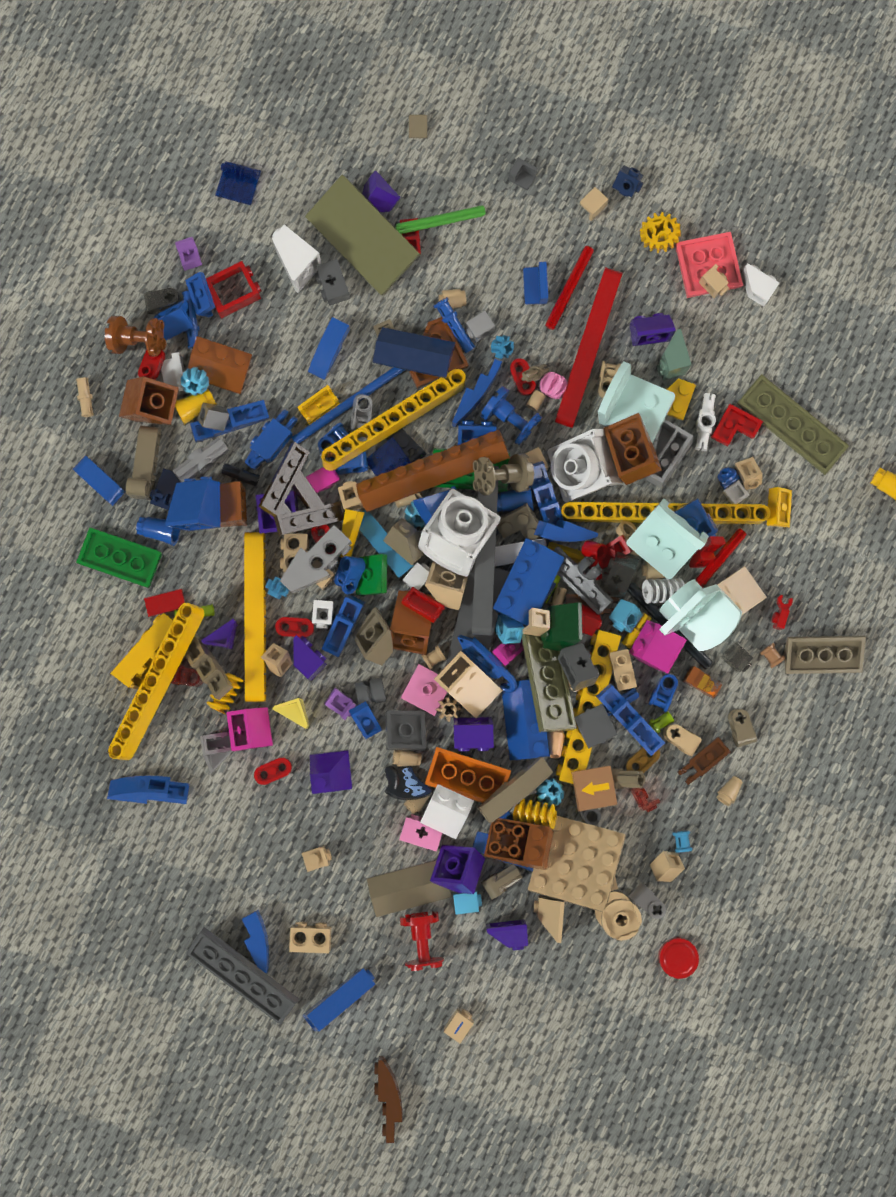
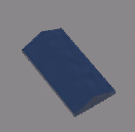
[373,327,455,378]

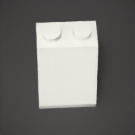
[272,225,322,293]
[420,784,474,839]

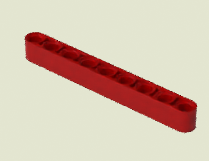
[555,267,623,428]

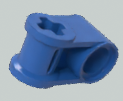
[318,422,349,454]
[331,451,368,475]
[333,556,365,594]
[648,674,678,712]

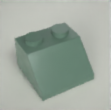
[657,329,692,380]

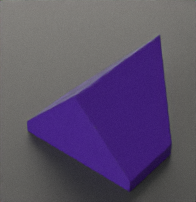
[362,171,401,212]
[201,619,238,650]

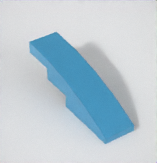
[359,510,414,578]

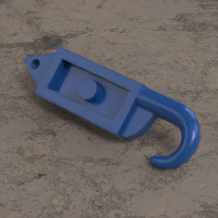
[457,634,517,693]

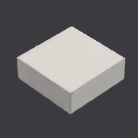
[722,480,749,504]

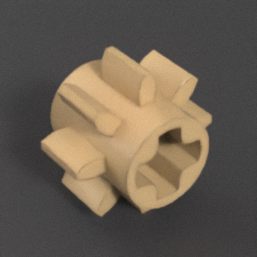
[435,697,461,722]

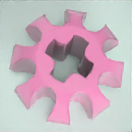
[540,372,567,399]

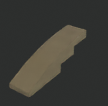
[185,633,233,700]
[478,757,553,823]

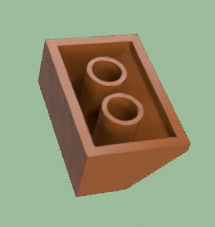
[188,336,252,394]

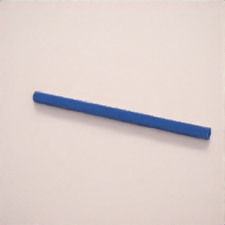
[291,367,405,444]

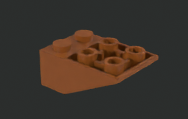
[484,818,554,870]

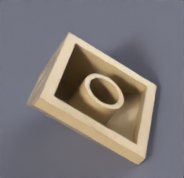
[425,561,469,610]
[533,896,565,943]

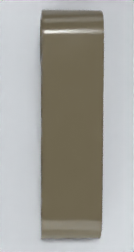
[126,426,161,500]

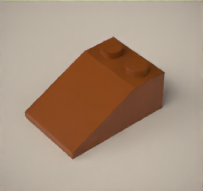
[604,413,662,485]

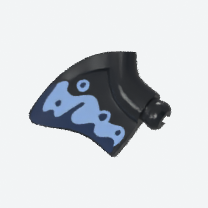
[384,765,432,800]

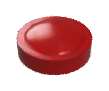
[658,937,699,979]

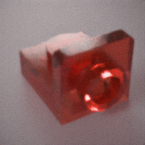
[630,788,660,812]

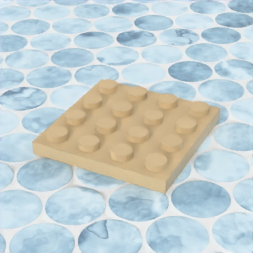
[528,816,626,912]

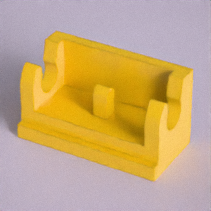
[297,385,340,425]

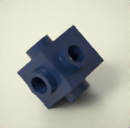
[612,165,644,197]

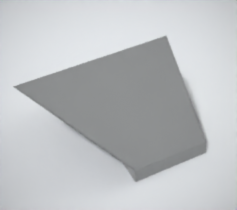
[200,732,233,773]

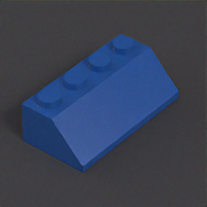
[493,538,564,626]
[501,680,550,761]

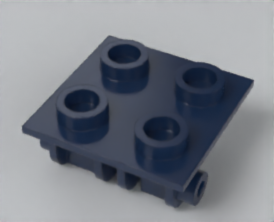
[150,468,180,510]

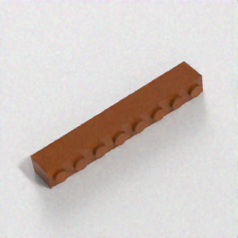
[356,430,510,512]

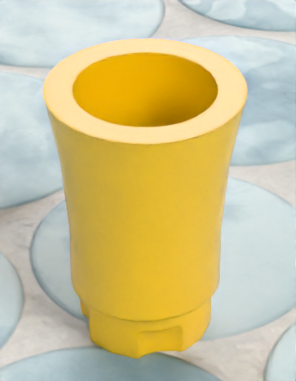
[175,389,217,425]
[870,467,896,500]

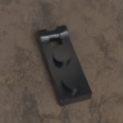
[377,418,426,464]

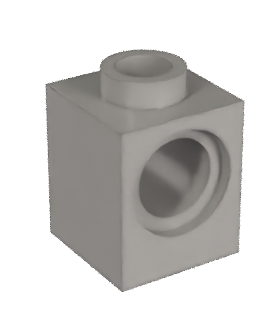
[465,311,495,343]

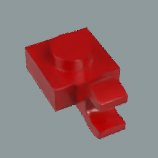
[771,595,793,630]

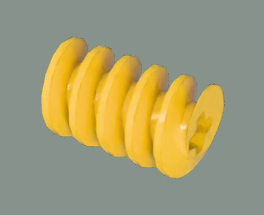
[206,672,244,715]
[513,799,557,829]

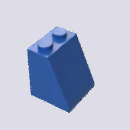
[165,477,221,531]

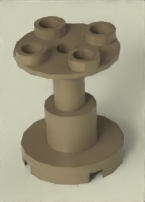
[473,453,534,496]

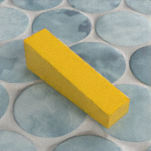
[339,509,365,557]

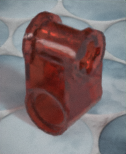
[171,665,203,687]

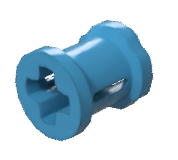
[672,830,693,853]

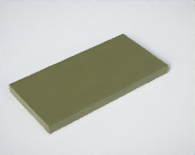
[305,174,421,296]

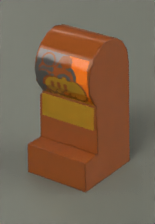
[682,666,722,699]

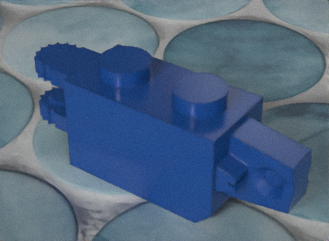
[245,409,298,470]

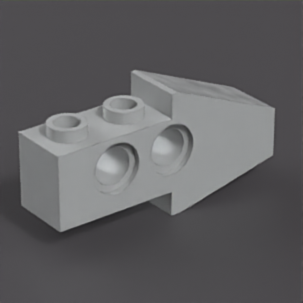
[280,525,352,594]

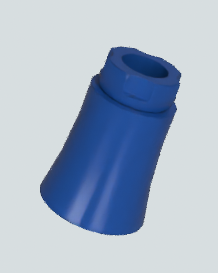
[497,486,534,513]
[136,516,180,546]

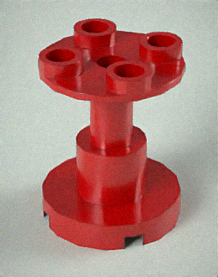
[400,911,444,971]

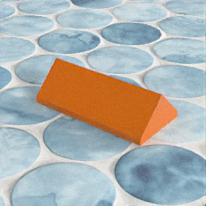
[425,747,511,803]

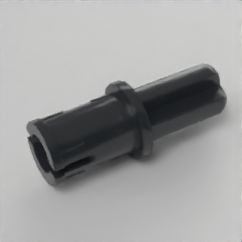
[221,463,260,487]

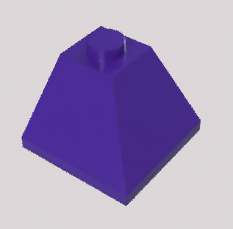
[310,750,352,794]
[486,919,528,950]

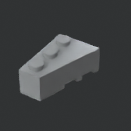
[646,420,693,489]

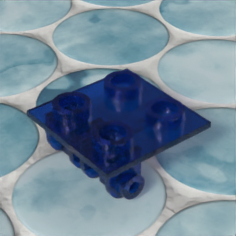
[215,161,261,206]
[367,437,411,476]

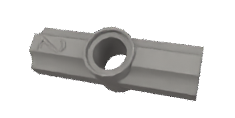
[173,437,229,482]

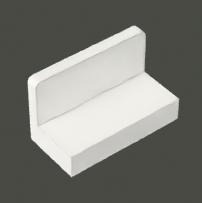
[161,352,189,395]

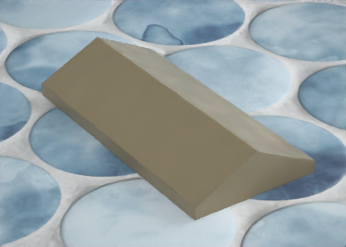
[784,636,866,674]
[367,860,452,917]

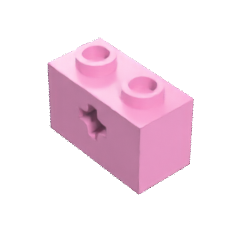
[399,814,442,852]

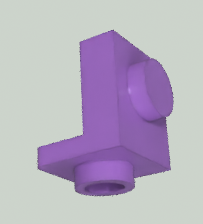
[175,237,202,271]
[324,688,356,720]

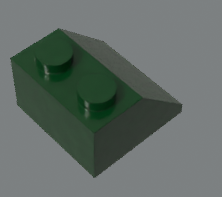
[541,602,583,651]

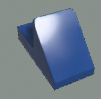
[349,701,382,739]

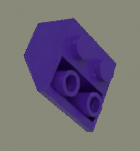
[293,635,328,681]

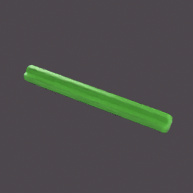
[395,205,486,234]

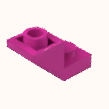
[306,467,340,493]

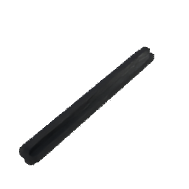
[626,582,713,669]

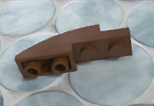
[374,1056,403,1143]

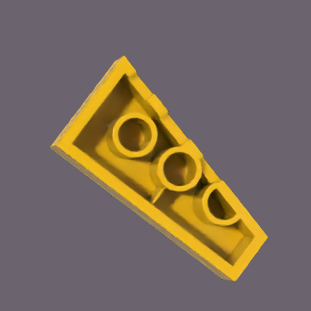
[110,613,173,689]

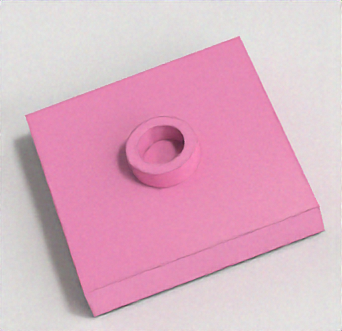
[401,664,447,716]

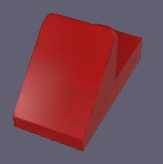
[602,535,632,569]

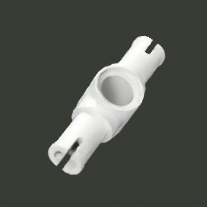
[695,393,716,451]

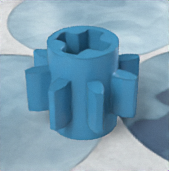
[491,335,514,359]
[265,576,289,600]

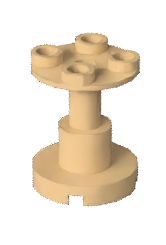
[595,891,642,941]

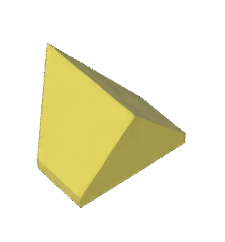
[273,698,310,729]

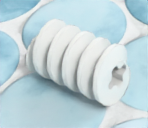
[642,578,685,604]

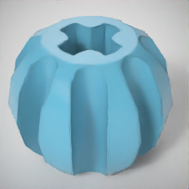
[181,367,209,396]
[404,501,426,528]
[536,778,565,807]

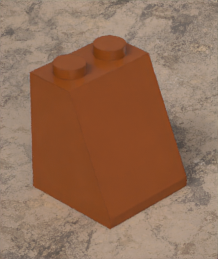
[119,376,179,425]
[220,481,247,527]
[390,590,436,655]

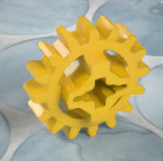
[640,212,681,253]

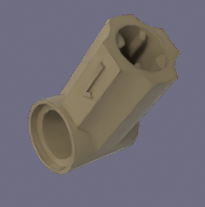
[611,768,645,789]
[481,864,523,900]

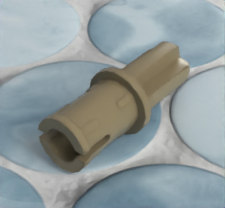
[521,364,549,382]

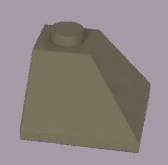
[383,518,424,565]
[352,607,393,666]

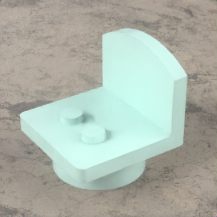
[598,361,675,443]
[626,498,709,579]
[659,579,742,651]

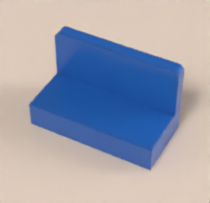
[523,262,548,305]
[185,272,216,317]
[154,300,194,340]

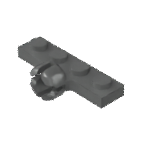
[553,546,613,615]

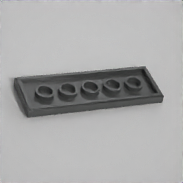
[445,563,509,666]
[186,927,299,1025]

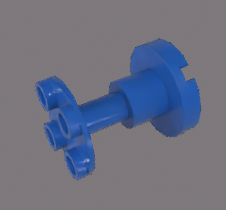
[480,386,542,445]

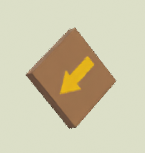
[571,766,617,811]

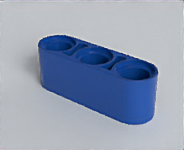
[73,455,126,506]

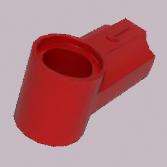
[581,540,607,580]

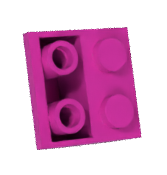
[226,707,273,752]

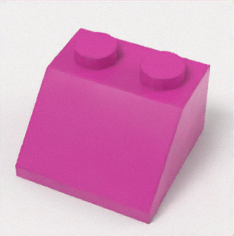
[629,620,687,674]

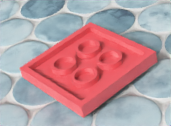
[675,232,743,298]

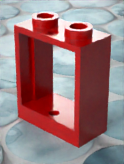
[206,261,262,319]

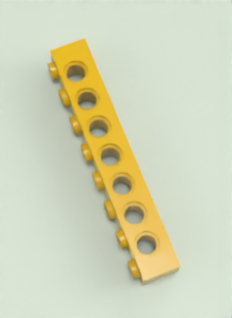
[555,630,621,784]

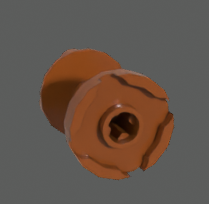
[105,316,166,357]

